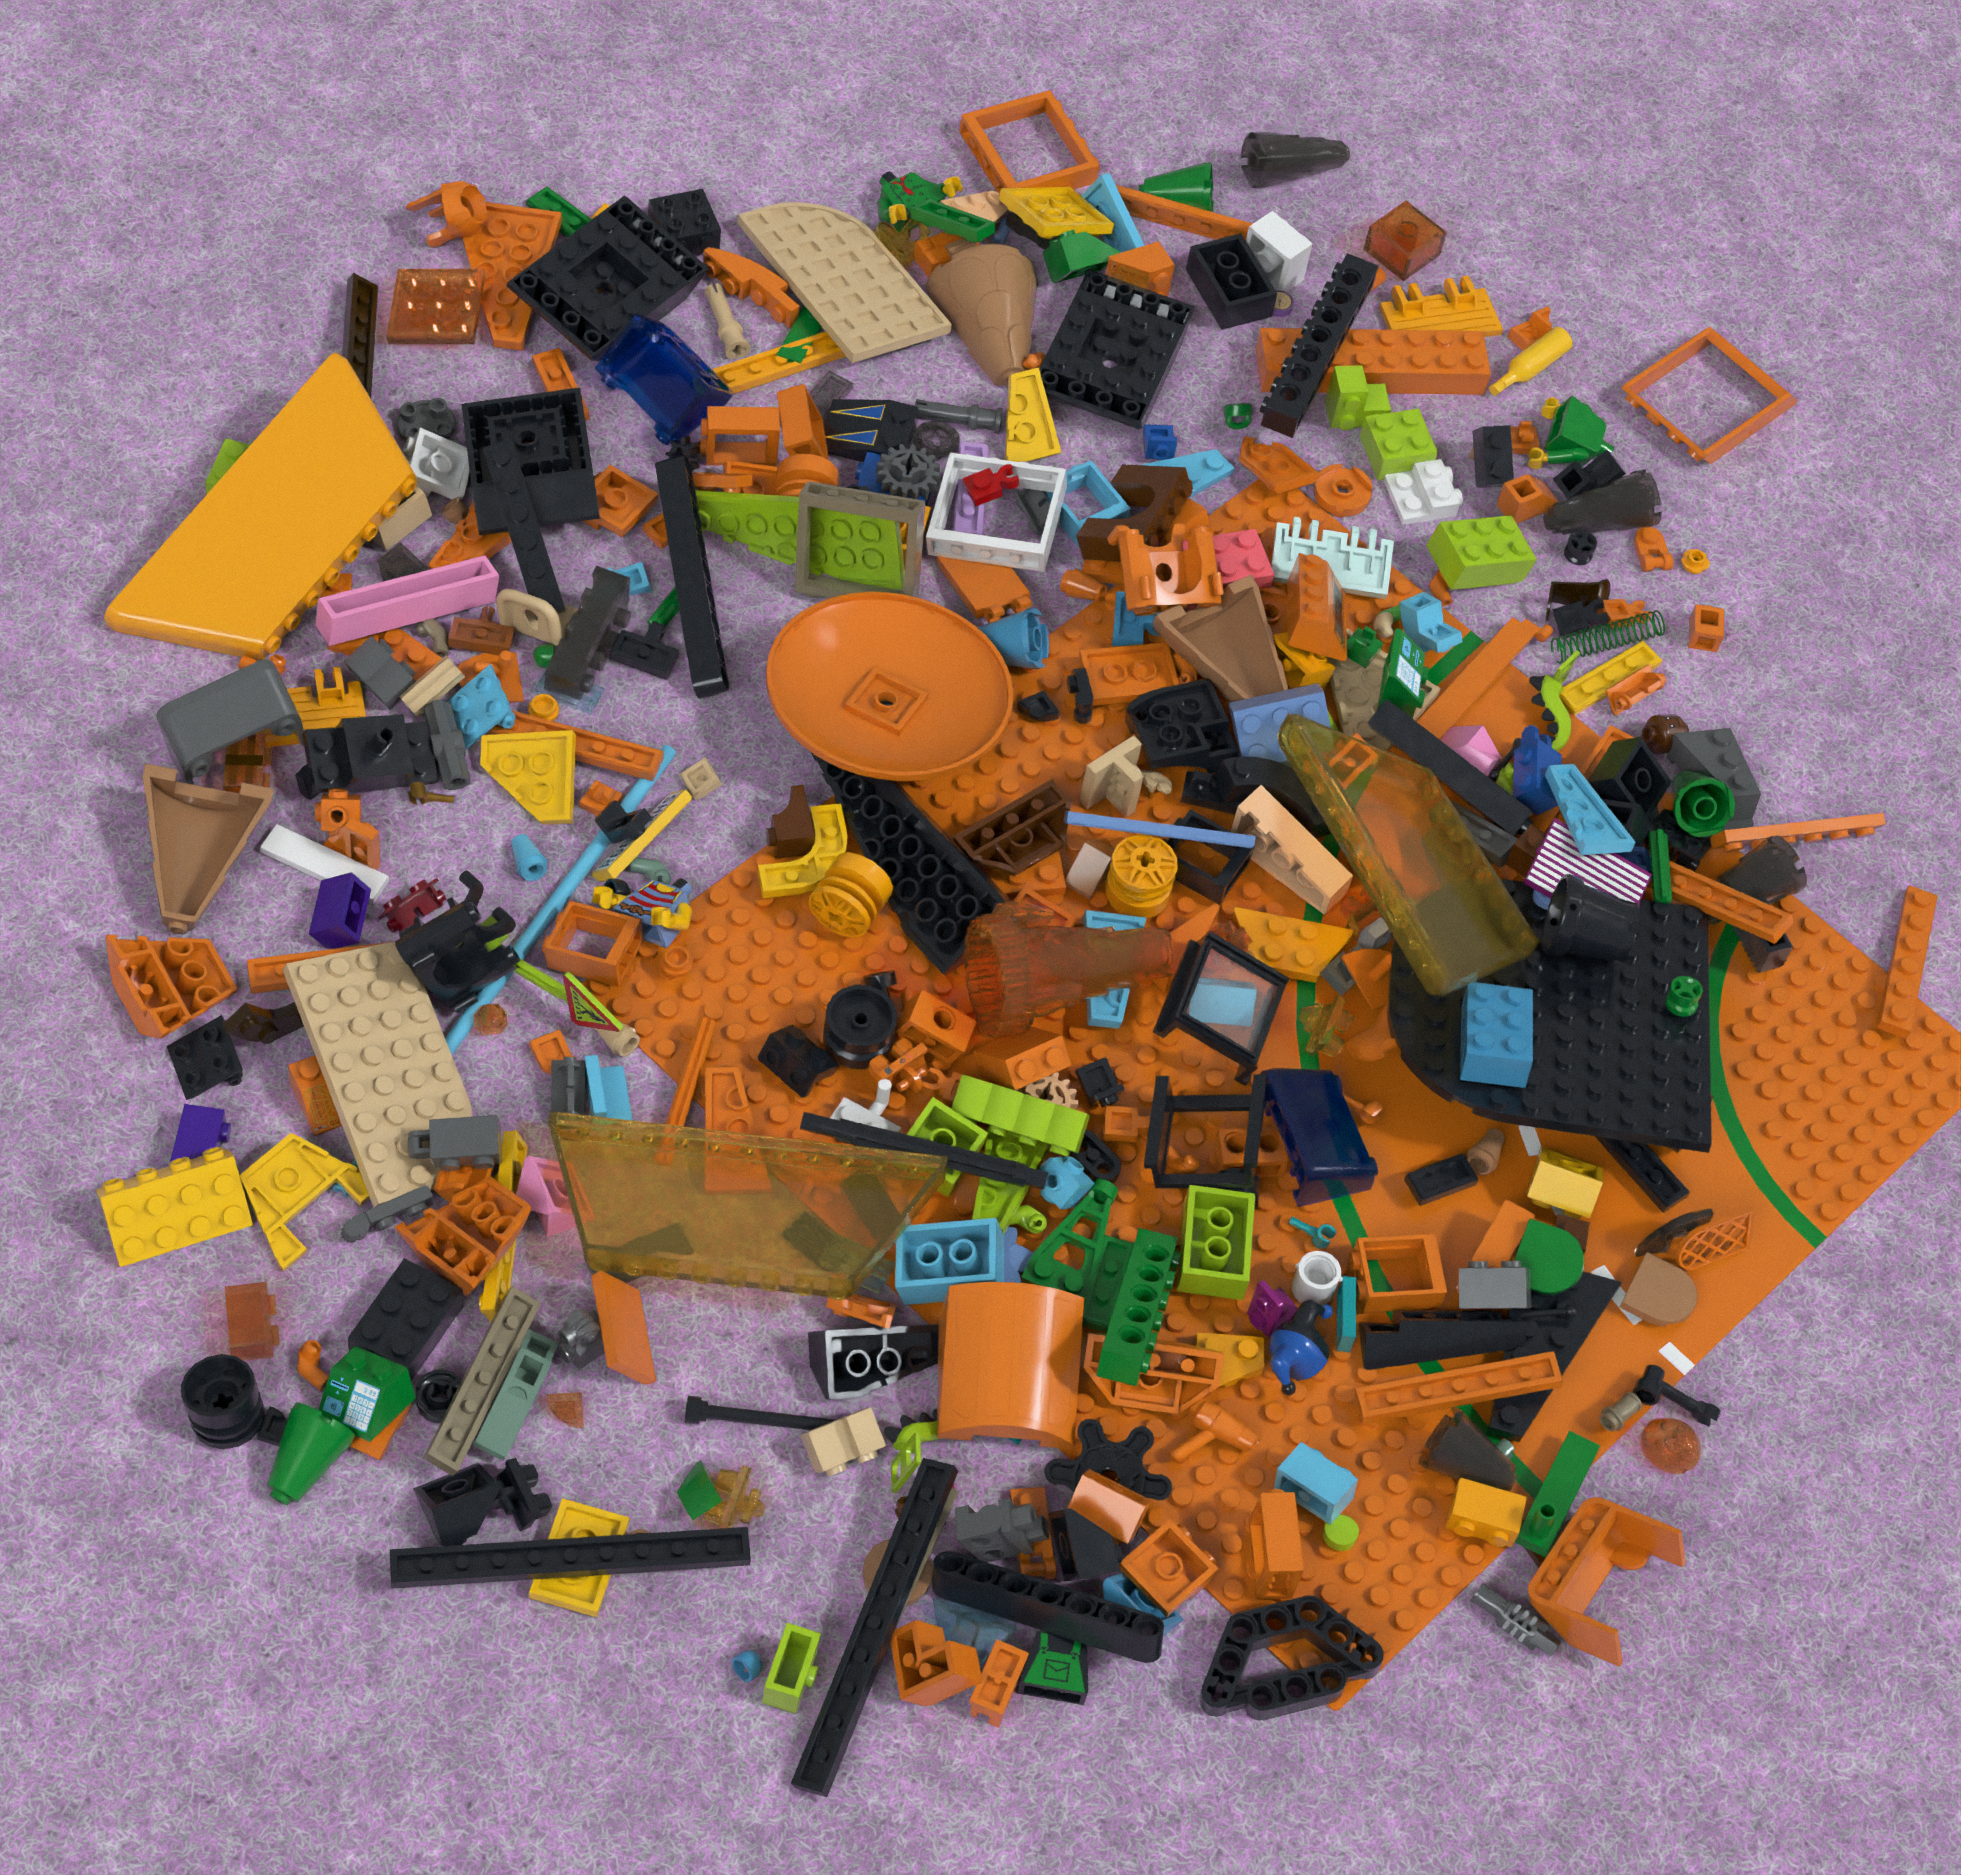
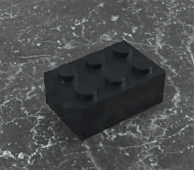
[1186,233,1277,330]
[348,1258,463,1382]

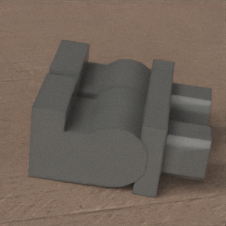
[955,1498,1049,1562]

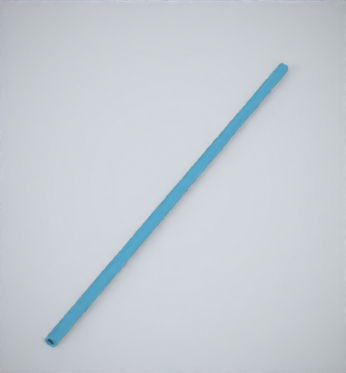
[333,745,676,1197]

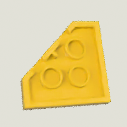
[480,730,576,825]

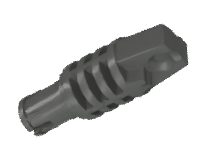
[1470,1583,1561,1656]

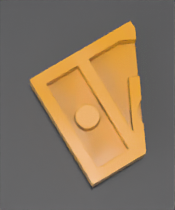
[1195,1332,1264,1388]

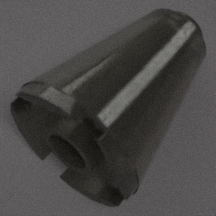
[1418,1407,1518,1491]

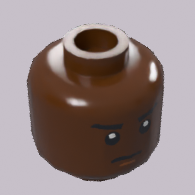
[1642,714,1689,754]

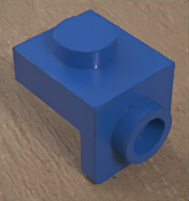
[1143,424,1177,460]

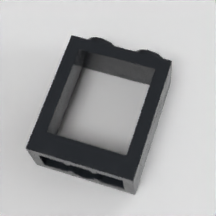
[1162,809,1255,905]

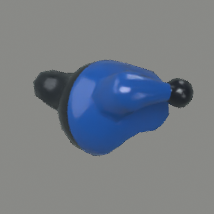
[1269,1300,1333,1396]

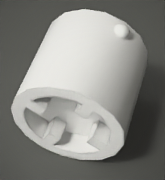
[1292,1251,1343,1305]

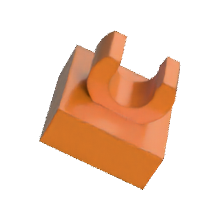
[1511,421,1540,454]
[579,780,623,816]

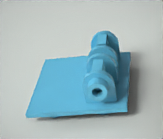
[447,664,516,749]

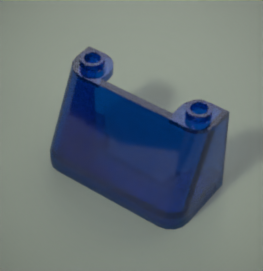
[595,314,734,446]
[1260,1068,1378,1207]

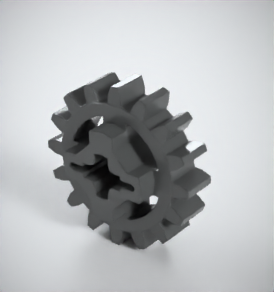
[876,444,941,500]

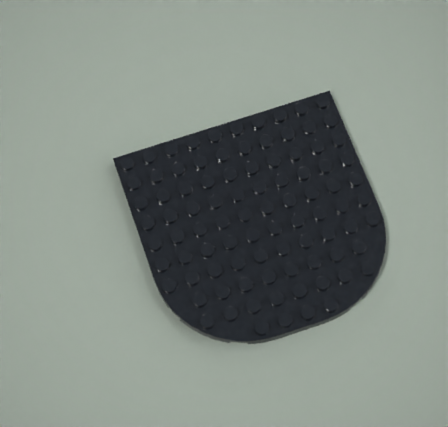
[1387,879,1712,1153]

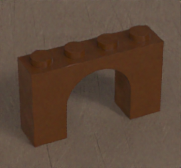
[1076,464,1193,562]

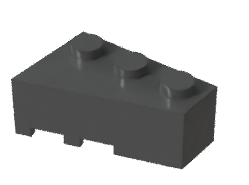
[1667,728,1761,821]

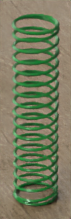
[1551,610,1665,664]

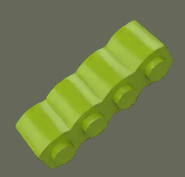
[951,1074,1090,1157]

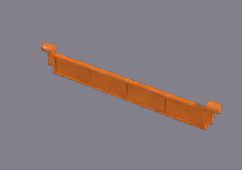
[1388,617,1553,786]

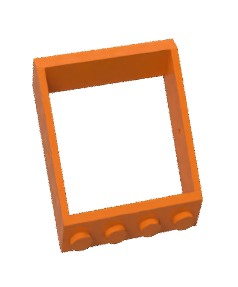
[1621,326,1798,464]

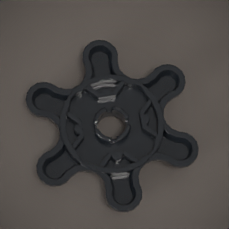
[1044,1419,1172,1540]

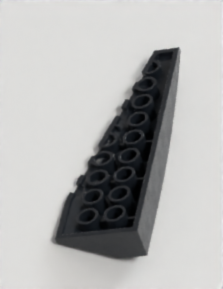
[811,753,1024,976]

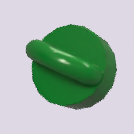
[1223,403,1253,429]

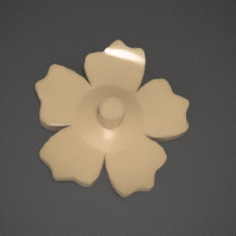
[1141,770,1173,795]

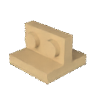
[1079,735,1144,818]

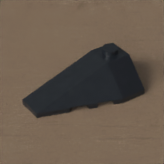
[808,1324,939,1400]

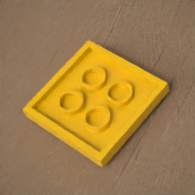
[998,187,1114,239]

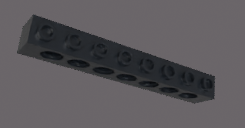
[1259,253,1379,438]

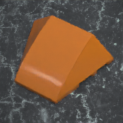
[105,934,238,1039]
[394,1176,531,1296]

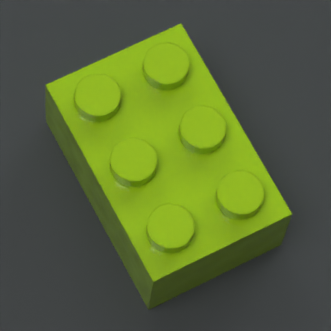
[1426,515,1537,590]
[1177,1185,1255,1300]

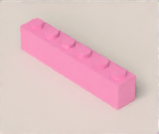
[315,555,500,646]

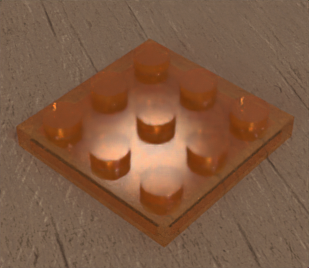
[386,268,486,344]

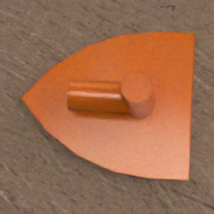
[457,650,524,703]
[1340,948,1392,1011]

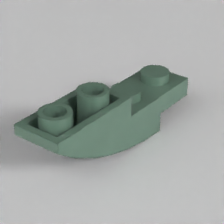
[472,1329,559,1461]

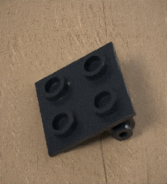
[1644,808,1713,872]
[167,1015,243,1100]

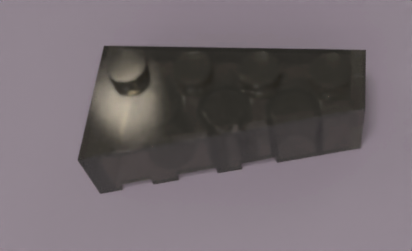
[544,565,631,703]

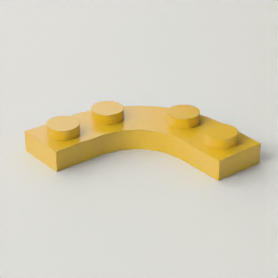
[757,803,847,898]

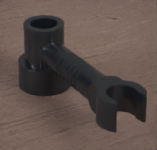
[1632,1365,1721,1427]

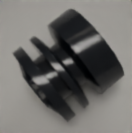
[181,1354,265,1449]

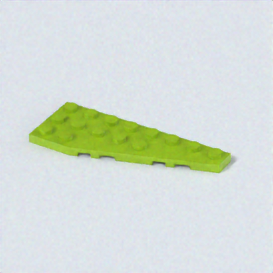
[696,490,905,590]

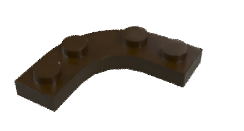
[222,1002,304,1044]

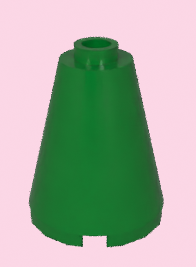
[1139,162,1214,212]
[1671,771,1735,837]
[267,1402,355,1506]

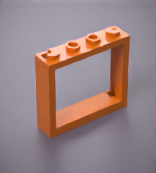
[959,90,1100,194]

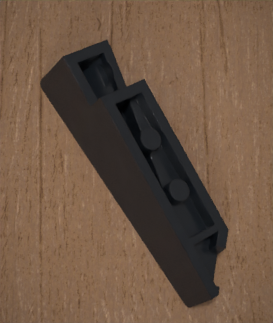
[1359,1310,1527,1370]

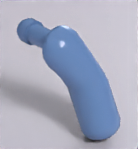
[992,218,1012,244]

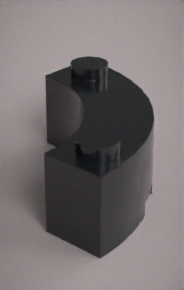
[1212,757,1341,838]

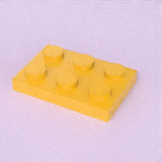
[529,1498,630,1618]

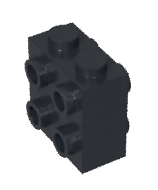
[648,188,721,254]

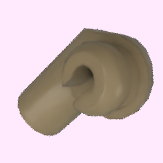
[416,618,448,657]

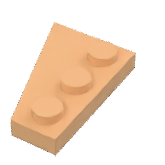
[940,190,1010,226]

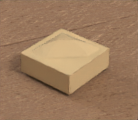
[680,757,723,800]

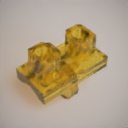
[1299,995,1355,1057]
[703,1465,766,1529]

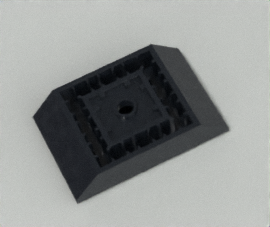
[506,195,708,363]
[1039,269,1195,429]
[461,388,600,535]

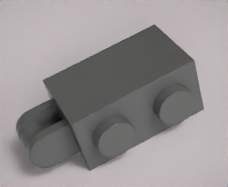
[408,1115,502,1172]

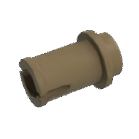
[1599,1392,1642,1432]

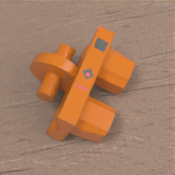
[868,1037,928,1093]

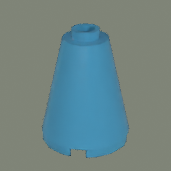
[978,608,1049,669]

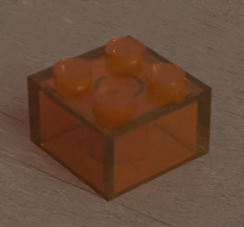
[1363,200,1447,281]

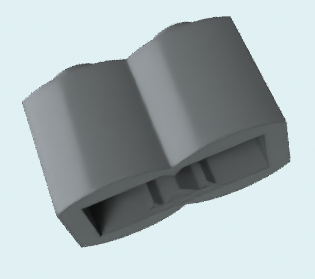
[344,636,416,709]

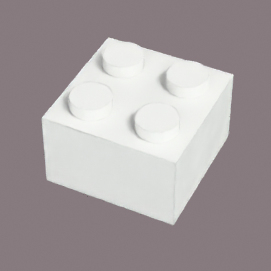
[1246,211,1313,292]

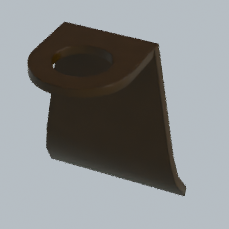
[1546,579,1611,621]

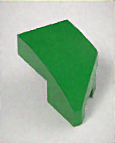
[677,1460,723,1520]

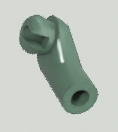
[630,857,671,885]

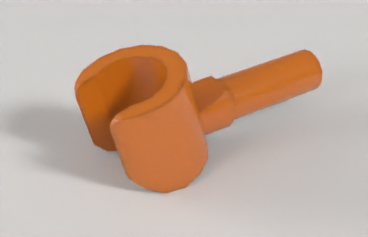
[1338,1093,1383,1125]

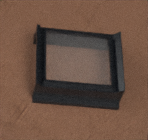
[1153,931,1290,1086]

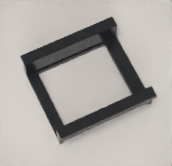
[1144,1074,1267,1188]

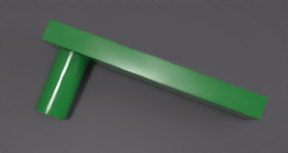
[1515,1430,1600,1558]

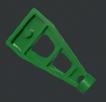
[1021,1179,1118,1301]

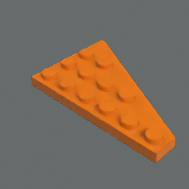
[461,202,562,351]

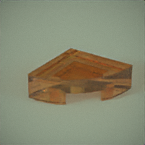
[547,1392,584,1428]

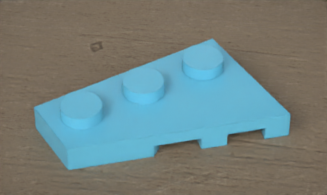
[1081,173,1144,253]
[1142,449,1235,498]

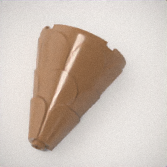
[926,244,1038,387]
[1152,575,1288,703]
[142,763,274,934]

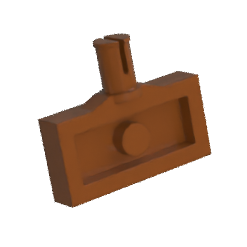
[448,606,515,655]

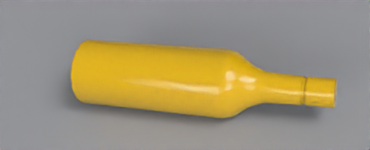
[1489,327,1572,396]

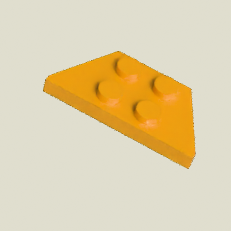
[1232,907,1354,983]

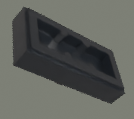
[1404,1153,1478,1206]

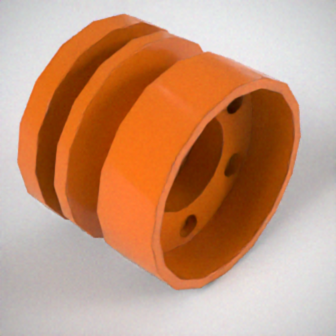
[774,454,839,497]

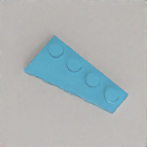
[1545,764,1636,855]
[1082,910,1146,1029]

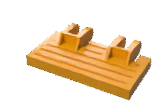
[1379,275,1503,337]
[241,667,366,750]

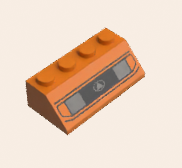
[1287,553,1347,662]

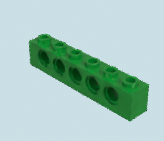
[1096,1228,1181,1386]

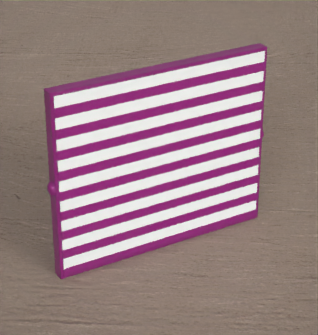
[1523,818,1652,907]

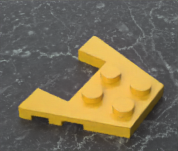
[239,1133,370,1271]

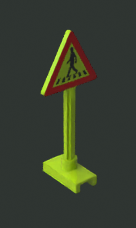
[456,914,624,1032]

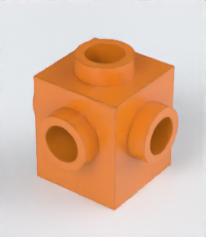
[315,789,361,835]

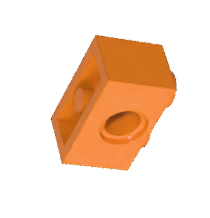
[895,990,977,1064]

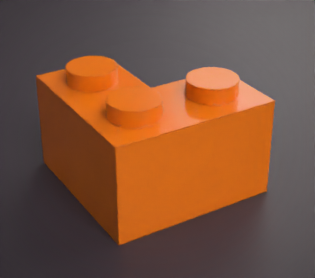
[890,1620,982,1706]

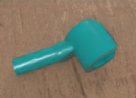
[1289,1217,1336,1249]

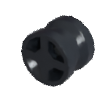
[1564,530,1597,566]

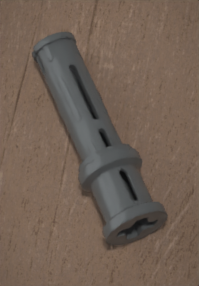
[915,399,1003,434]

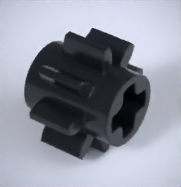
[665,436,705,470]

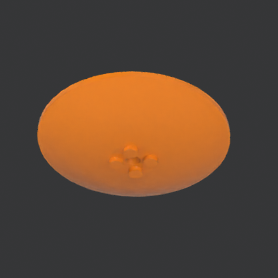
[766,592,1013,781]

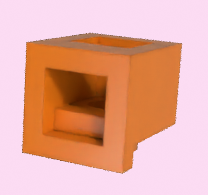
[1688,604,1724,652]

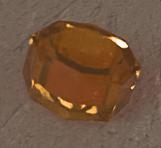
[474,1004,508,1036]

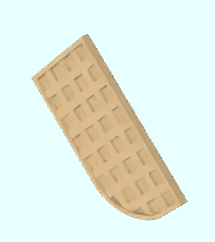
[737,202,952,363]
[282,941,472,1207]

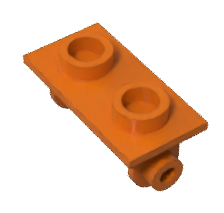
[1605,664,1666,716]

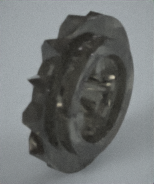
[913,421,960,461]

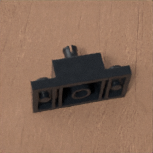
[302,714,438,794]

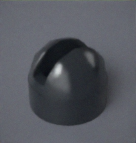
[604,879,631,896]

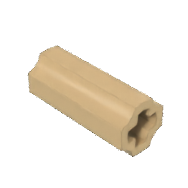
[399,656,465,717]

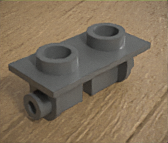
[1012,488,1060,538]
[551,1057,585,1126]

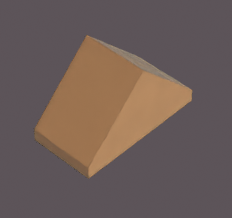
[1065,839,1115,900]

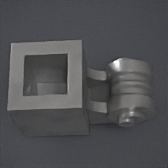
[557,1308,605,1370]

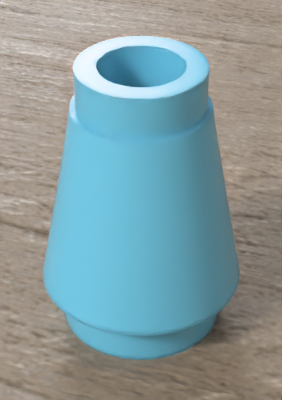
[511,834,547,881]

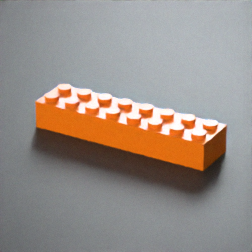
[1255,328,1491,395]

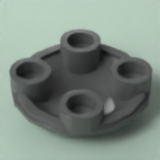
[397,398,456,441]

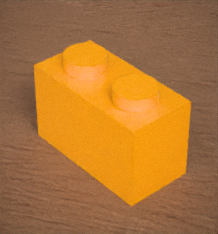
[1445,1477,1527,1547]

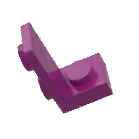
[1247,1280,1298,1338]

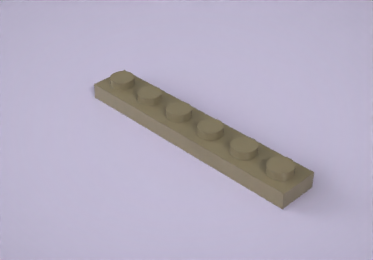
[423,1286,541,1476]

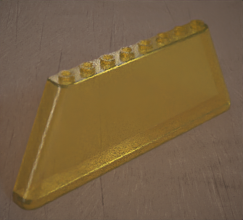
[1278,714,1540,996]
[548,1111,948,1300]

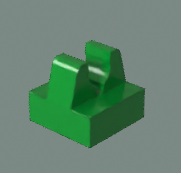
[1347,626,1384,668]

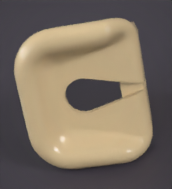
[496,589,579,647]

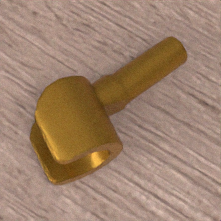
[408,782,454,805]

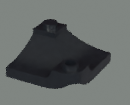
[1125,678,1238,774]

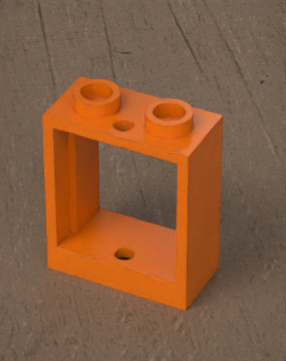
[777,384,829,460]
[699,406,780,466]
[542,901,644,987]
[1348,1234,1447,1313]
[1249,1489,1304,1599]

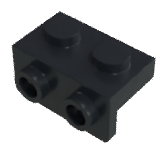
[758,1025,839,1098]

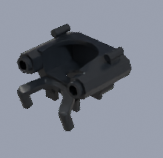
[395,870,520,1014]

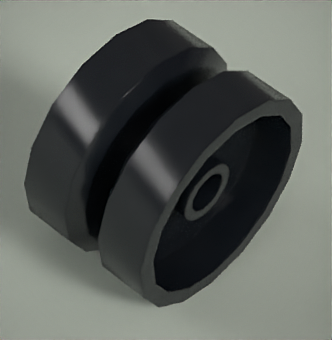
[823,985,897,1070]

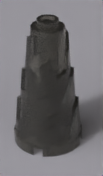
[1241,132,1350,188]
[1543,469,1662,535]
[1688,835,1807,925]

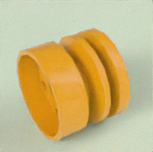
[1105,834,1178,918]
[808,852,893,938]

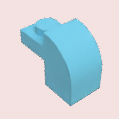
[1399,592,1462,653]

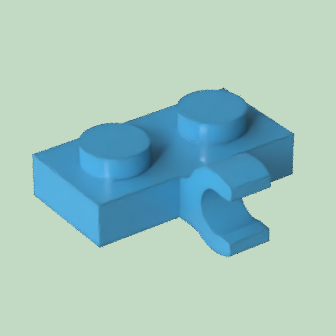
[1112,591,1160,646]

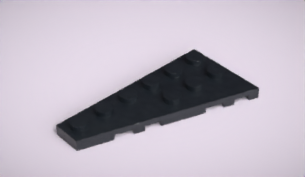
[1487,1271,1622,1442]

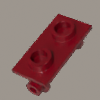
[378,878,446,933]

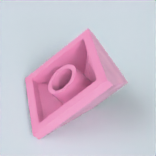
[1418,725,1502,781]
[516,1156,596,1237]

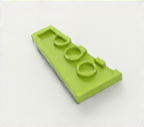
[972,1132,1051,1235]

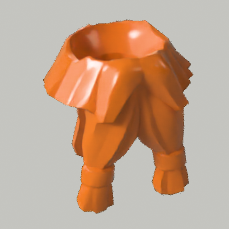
[406,181,488,247]

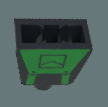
[1017,1631,1088,1705]

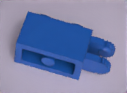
[1513,725,1562,815]

